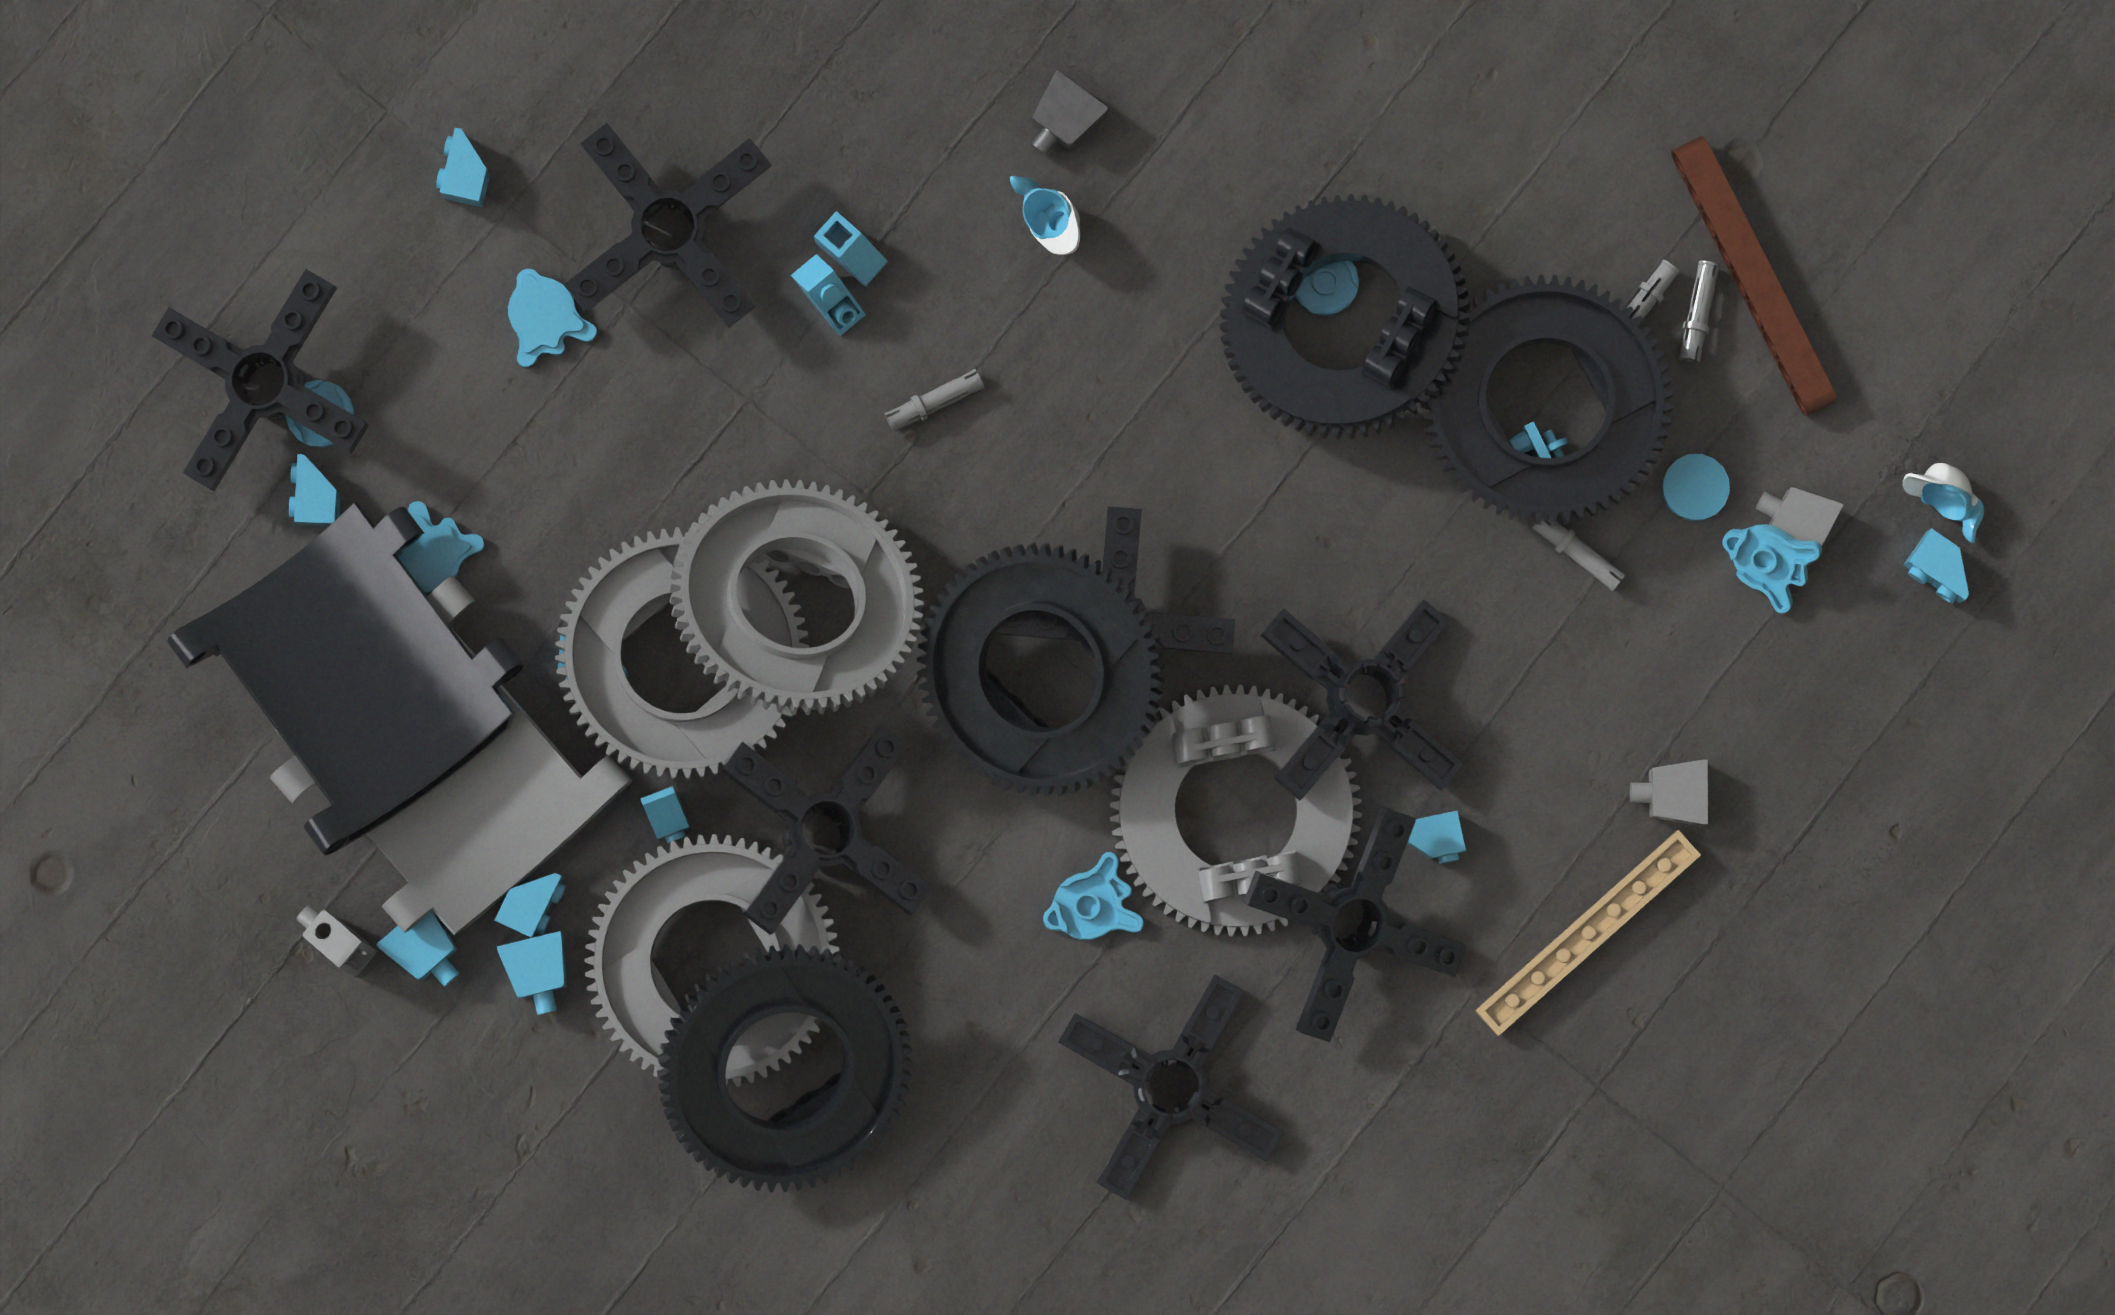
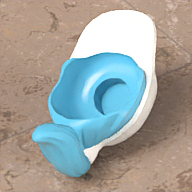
[1010,176,1080,255]
[1903,463,1984,543]

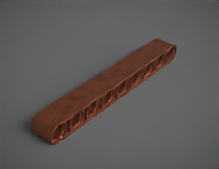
[1671,136,1837,417]

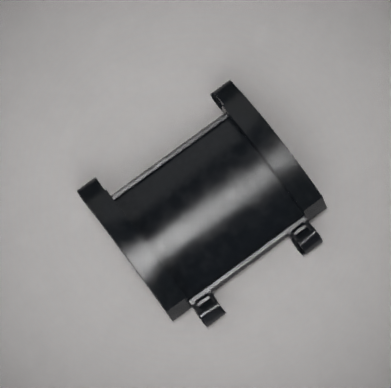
[167,502,524,856]

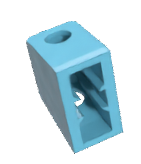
[376,911,460,987]
[497,931,567,1015]

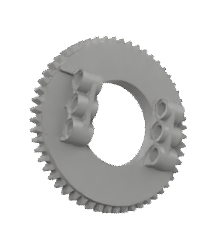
[669,479,924,715]
[555,527,809,780]
[1110,685,1362,937]
[585,834,840,1087]

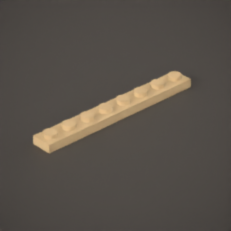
[1475,830,1701,1036]

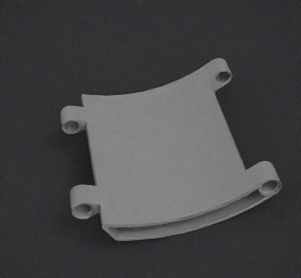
[270,576,632,935]

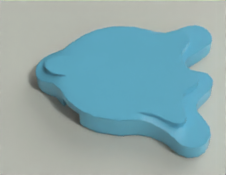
[508,269,597,368]
[398,501,485,594]
[1722,524,1822,614]
[1043,852,1144,940]

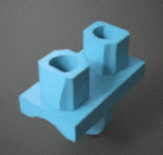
[1509,422,1569,458]

